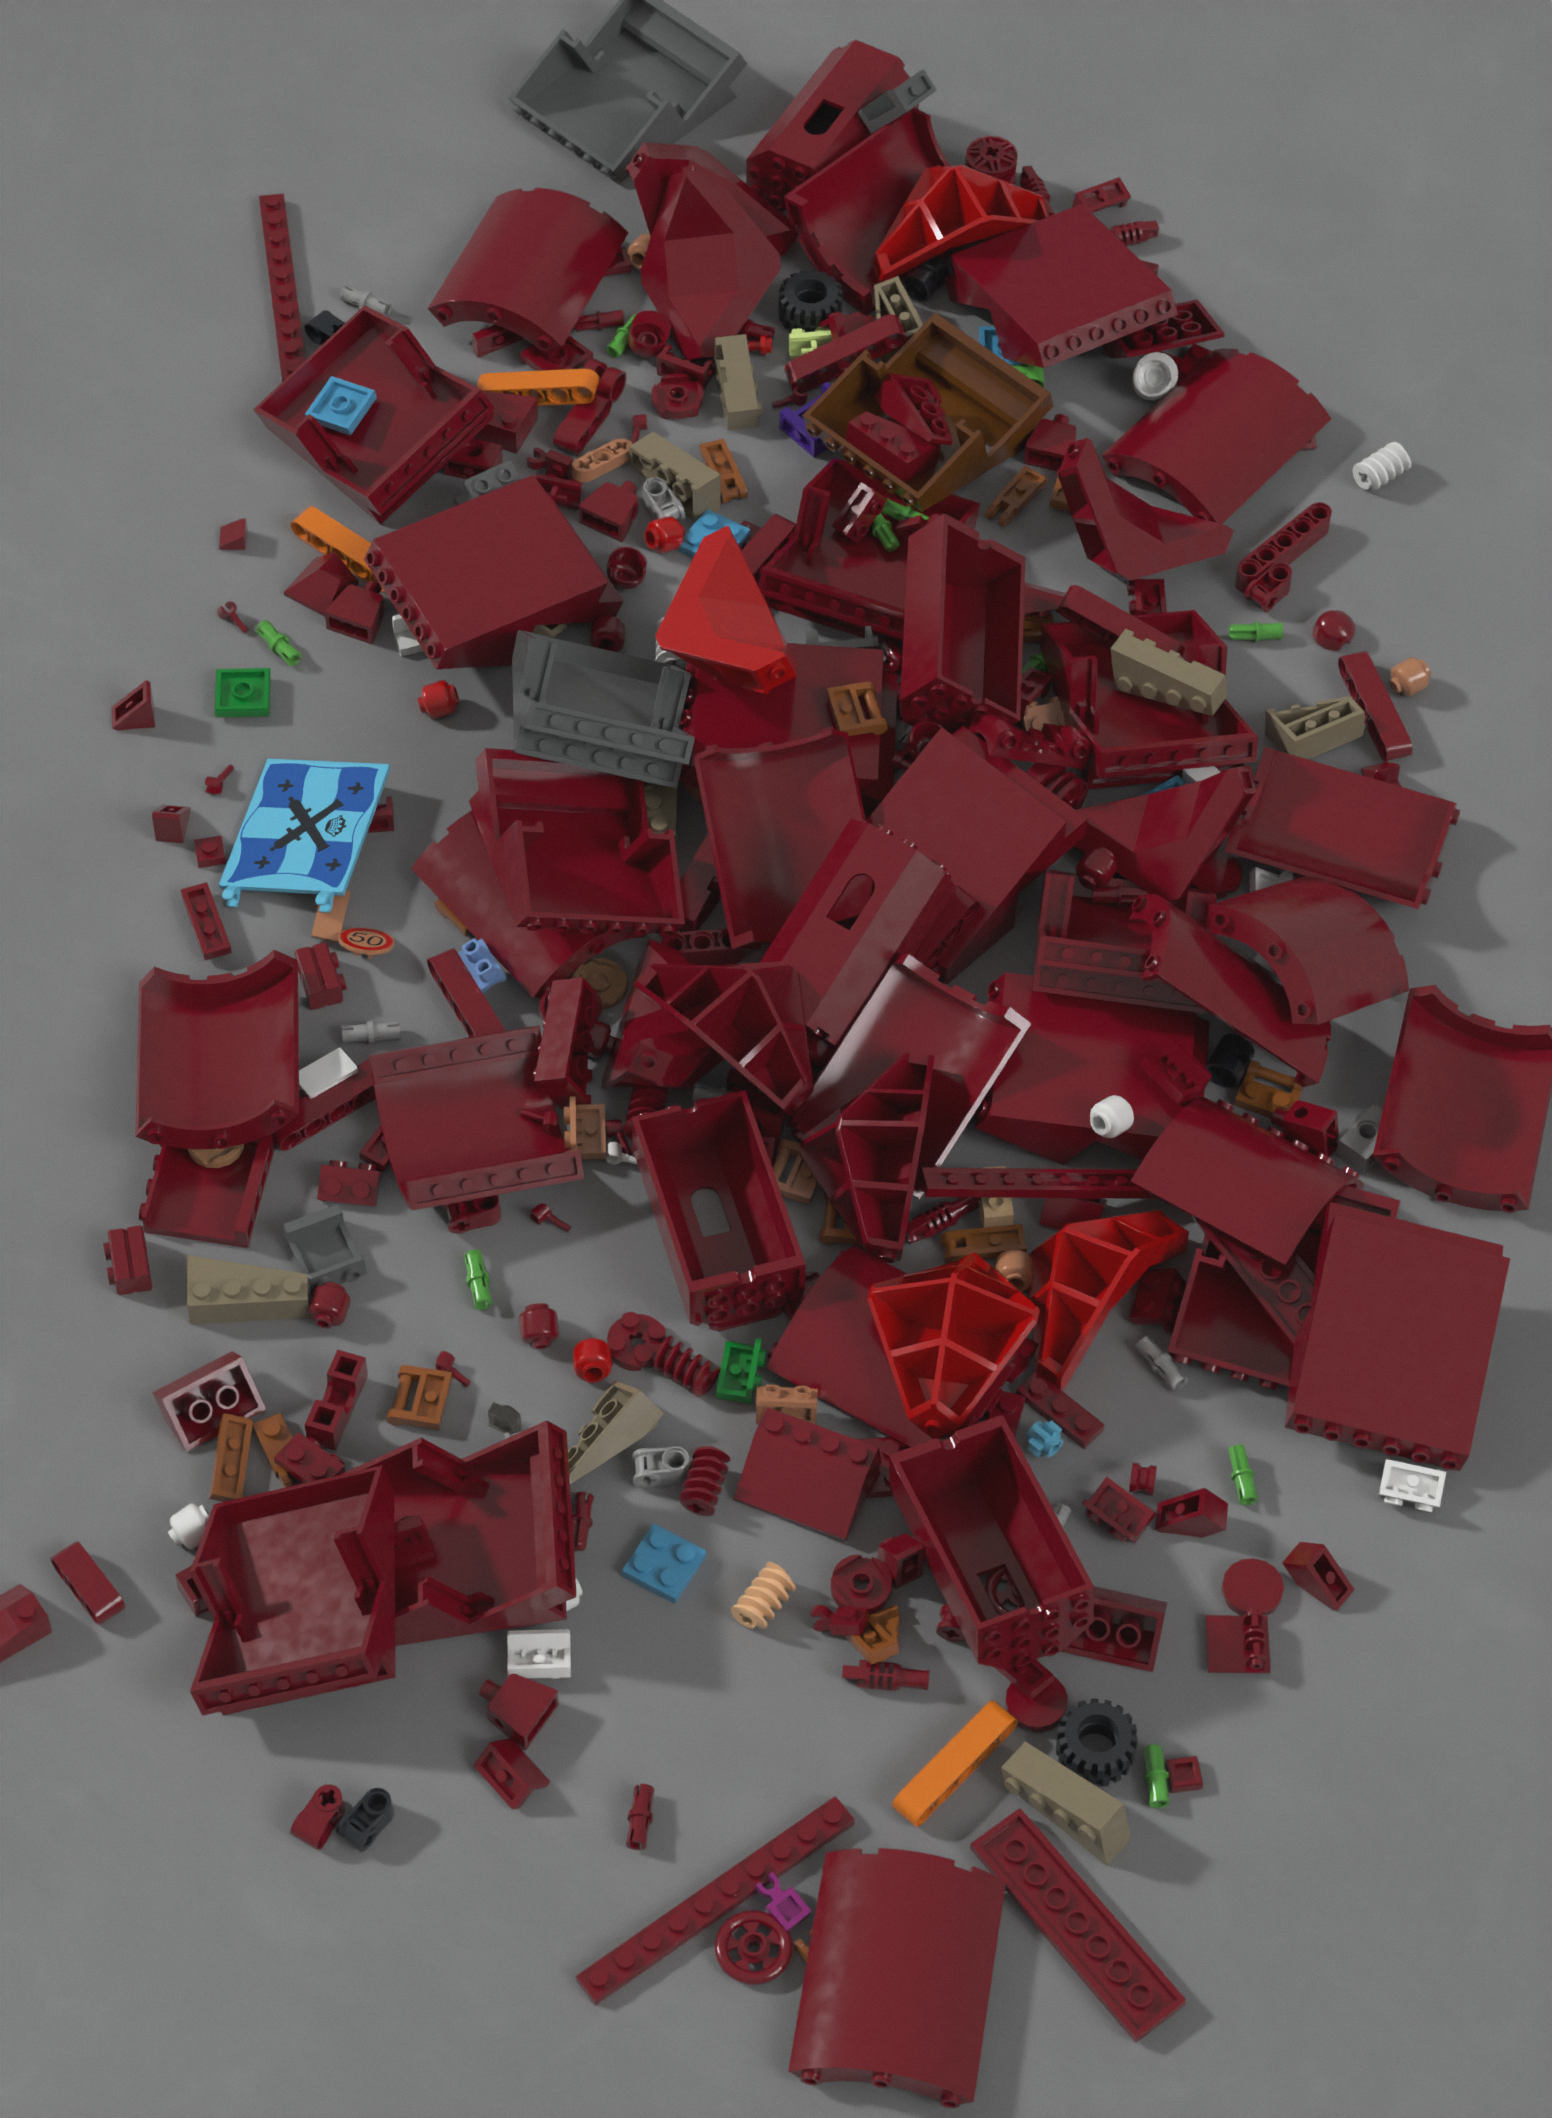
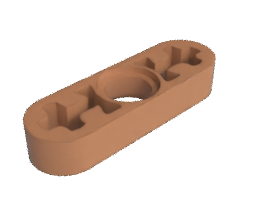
[572,439,633,482]

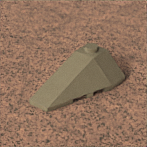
[568,1380,664,1484]

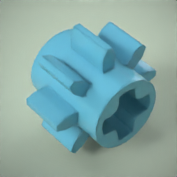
[1026,1420,1063,1458]

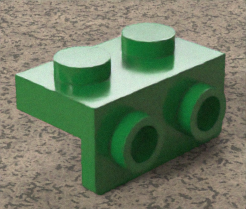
[716,1338,766,1404]

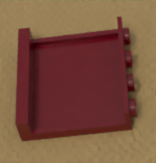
[139,1134,275,1248]

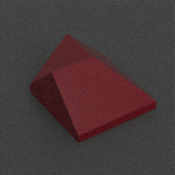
[284,552,359,617]

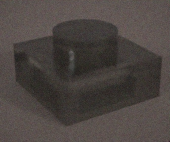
[488,1402,522,1435]

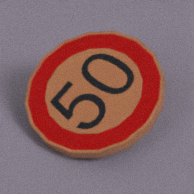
[338,927,395,959]

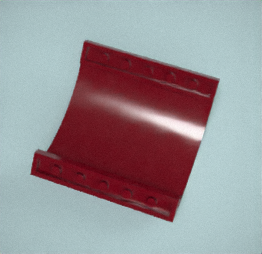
[368,1025,584,1211]
[1131,1097,1364,1269]

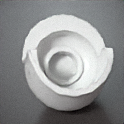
[1132,352,1178,401]

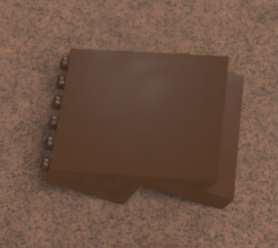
[802,312,1054,512]

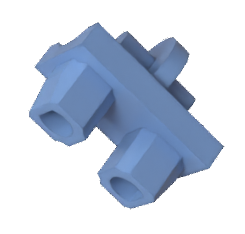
[458,938,507,993]

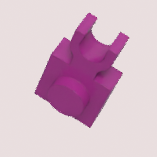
[755,1872,812,1931]

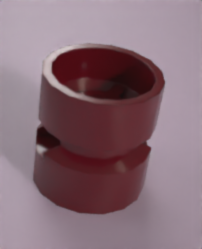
[583,358,627,403]

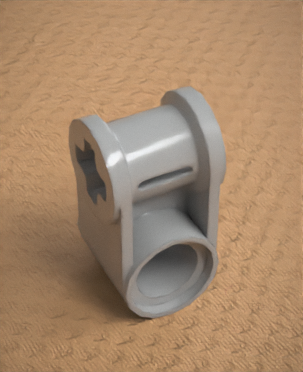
[643,477,685,520]
[631,1446,690,1488]

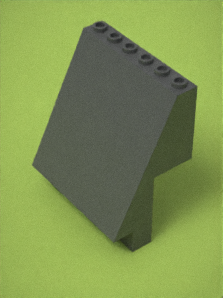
[508,0,747,182]
[512,630,695,788]

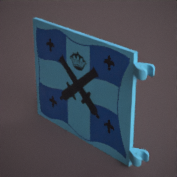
[219,758,391,913]

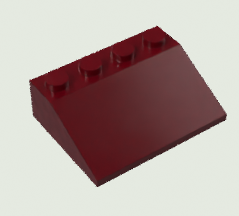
[1102,299,1224,358]
[734,1408,882,1541]

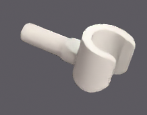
[606,1142,637,1165]

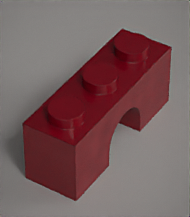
[305,1349,368,1451]

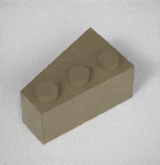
[874,276,923,364]
[715,334,763,430]
[1265,696,1365,760]

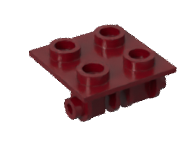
[1205,1607,1271,1674]

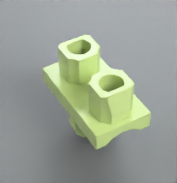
[789,327,833,359]

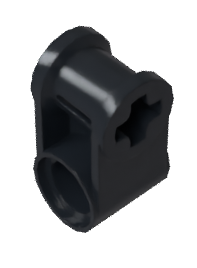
[304,310,346,346]
[336,1788,394,1852]

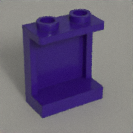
[779,382,831,458]

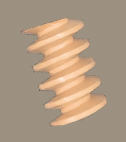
[731,1561,796,1629]

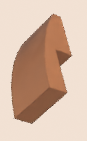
[311,890,351,944]

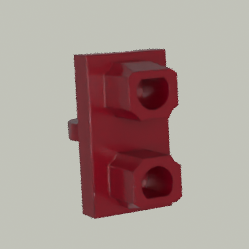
[535,473,583,510]

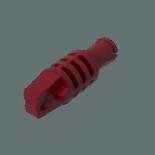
[1019,166,1055,216]
[1110,220,1159,246]
[905,1197,979,1244]
[842,1659,930,1691]

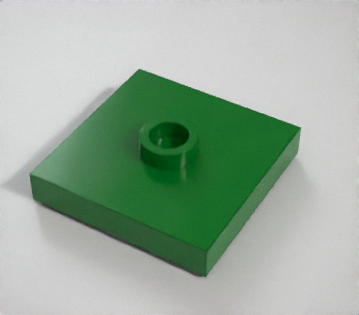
[214,668,271,718]

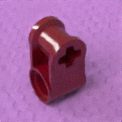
[1244,562,1292,613]
[443,1195,501,1234]
[290,1784,345,1850]

